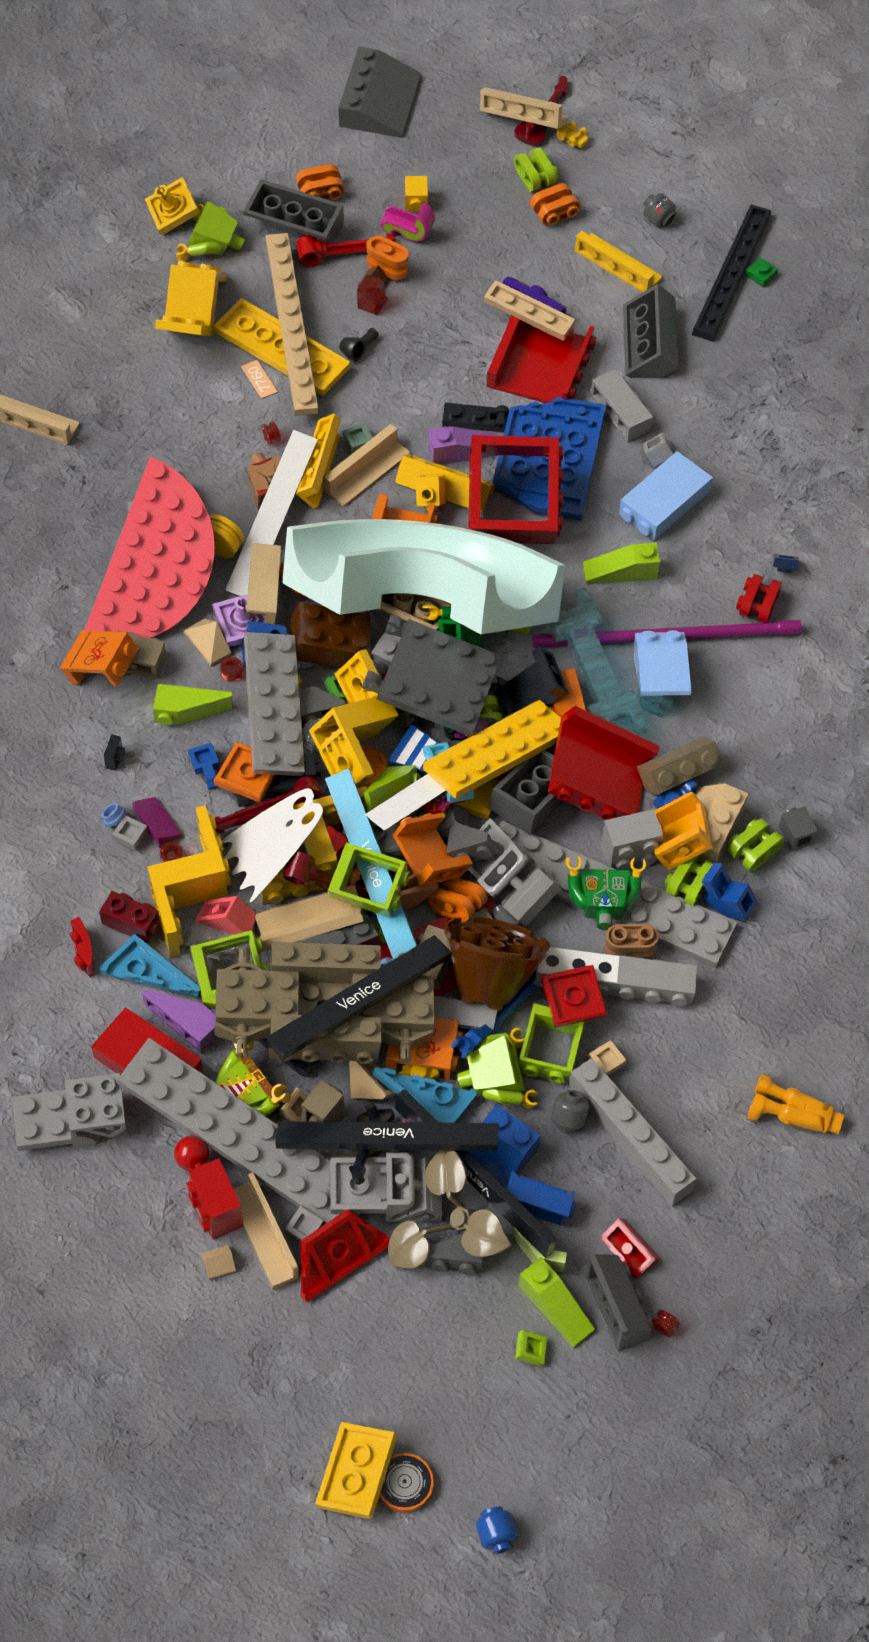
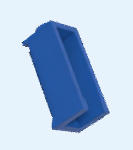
[505,1171,577,1226]

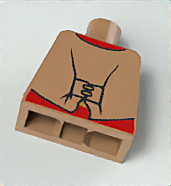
[247,453,297,510]

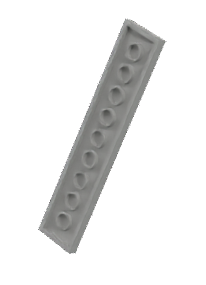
[499,821,737,968]
[116,1038,360,1225]

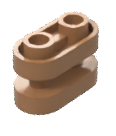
[604,924,659,959]

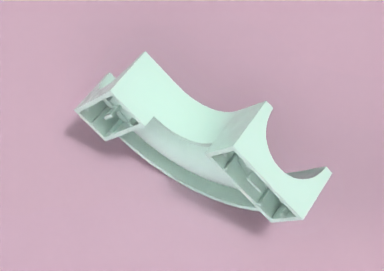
[283,519,565,634]

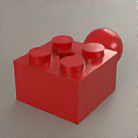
[174,1136,243,1240]

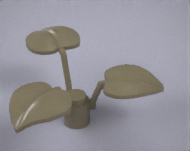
[388,1150,512,1269]

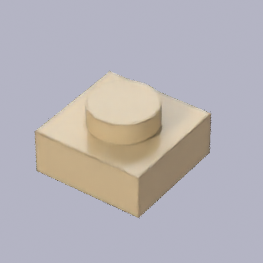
[588,1040,627,1076]

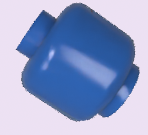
[476,1506,518,1554]

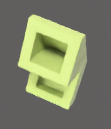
[513,1228,567,1273]

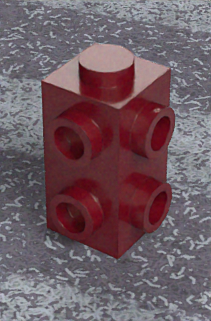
[99,891,161,944]

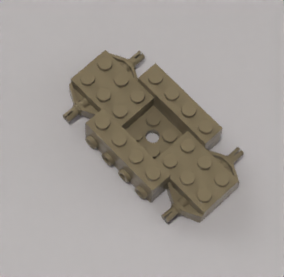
[215,942,434,1064]

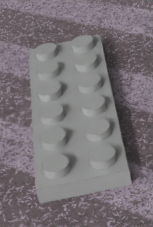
[244,632,305,776]

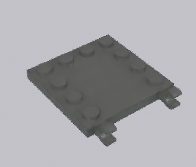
[362,615,502,737]

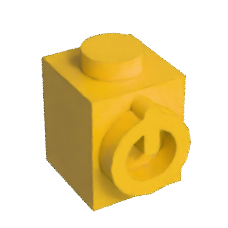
[415,475,446,510]

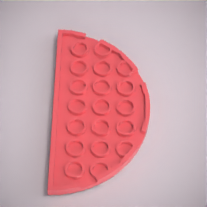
[85,456,215,638]

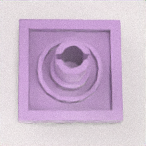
[213,594,265,647]

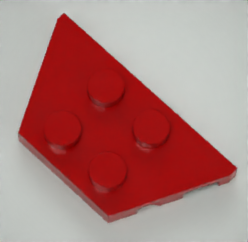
[301,1210,390,1302]

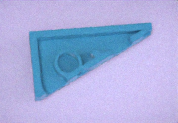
[99,934,201,998]
[372,1067,478,1123]

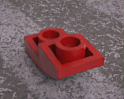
[69,916,95,977]

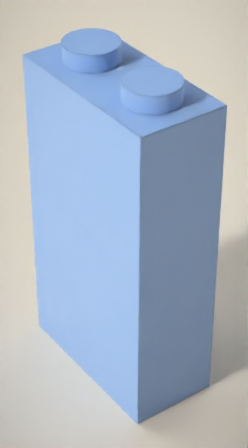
[619,451,713,541]

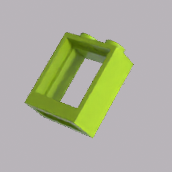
[328,842,410,917]
[190,930,269,997]
[519,1003,585,1083]

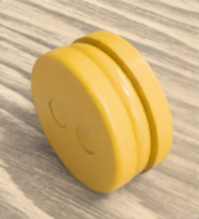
[209,514,244,558]

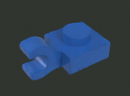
[188,743,220,790]
[653,779,698,809]
[451,1024,493,1058]

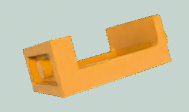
[654,792,713,871]

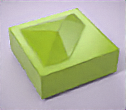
[515,1330,548,1367]

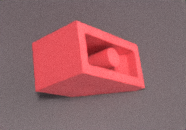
[194,896,256,936]

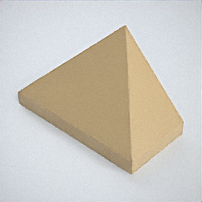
[184,619,232,666]
[349,1061,397,1099]

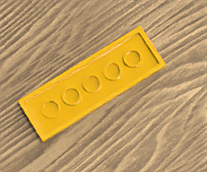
[213,298,351,397]
[423,700,561,799]

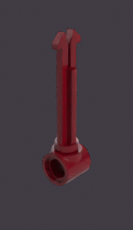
[215,776,324,834]
[282,851,376,916]

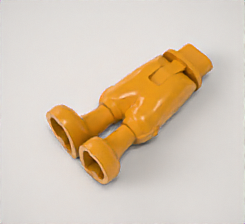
[747,1073,844,1134]

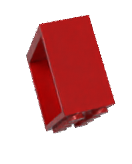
[468,435,563,544]

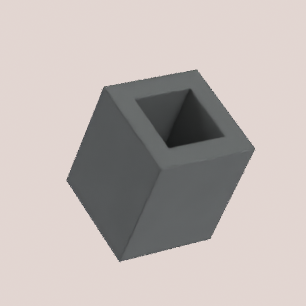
[779,806,818,851]

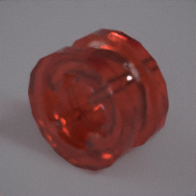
[261,421,281,445]
[220,657,243,682]
[160,842,183,863]
[652,1310,680,1337]

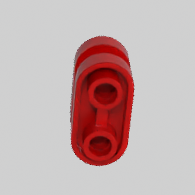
[736,573,782,623]

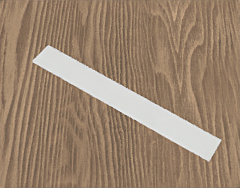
[225,430,318,596]
[365,774,446,830]

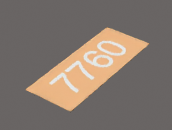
[241,360,278,398]

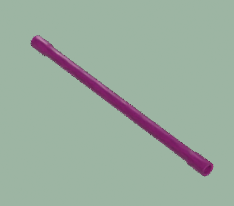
[532,620,802,649]

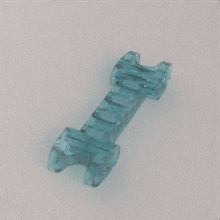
[547,588,647,736]

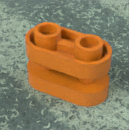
[296,164,345,200]
[529,183,581,226]
[367,236,409,280]
[428,878,488,922]

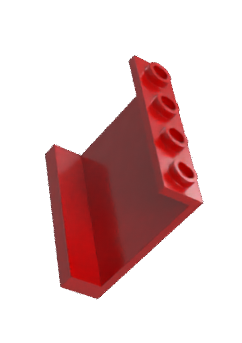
[486,315,597,403]
[548,706,659,820]

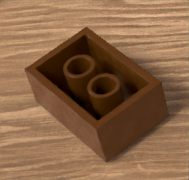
[290,602,371,668]

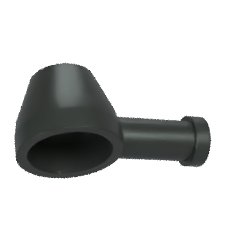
[339,328,378,361]

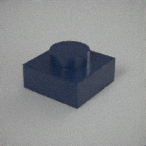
[773,554,799,573]

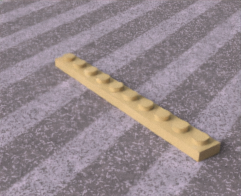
[265,233,318,416]

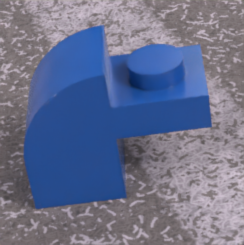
[702,862,757,920]

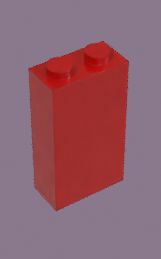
[91,1007,203,1075]

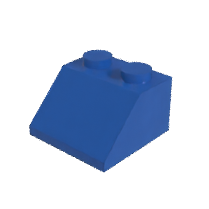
[468,1104,541,1187]

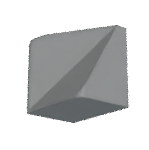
[643,433,673,466]

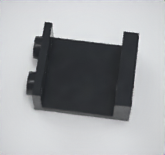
[496,646,569,717]

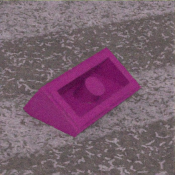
[132,797,182,848]

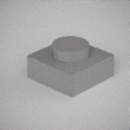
[112,815,148,850]
[286,1205,324,1240]

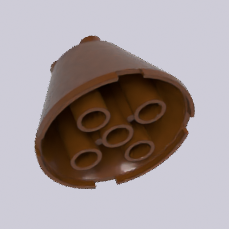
[444,917,550,1010]

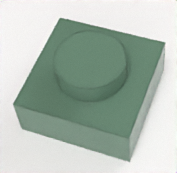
[342,423,373,453]

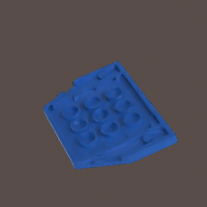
[493,397,606,521]

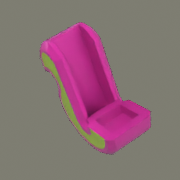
[380,202,435,242]

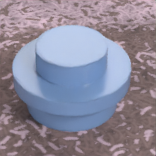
[101,803,126,827]

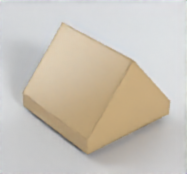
[279,1087,307,1121]
[201,1245,236,1280]

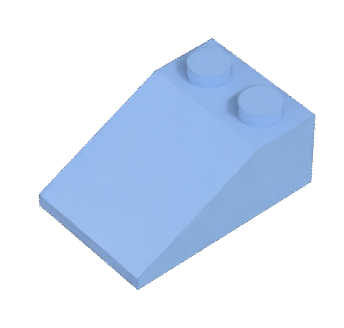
[634,630,691,696]

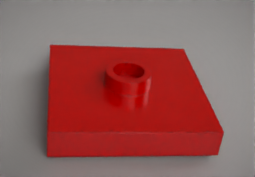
[541,965,607,1028]

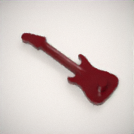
[514,76,567,146]

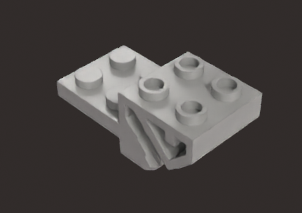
[468,818,562,926]
[12,1073,126,1151]
[330,1153,442,1222]

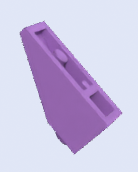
[428,426,498,465]
[142,989,218,1053]

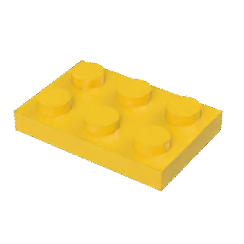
[315,1422,397,1520]

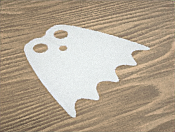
[221,788,323,902]

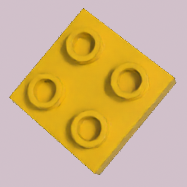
[145,177,200,235]

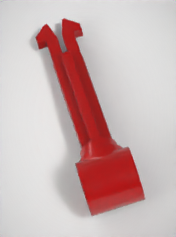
[296,234,396,268]

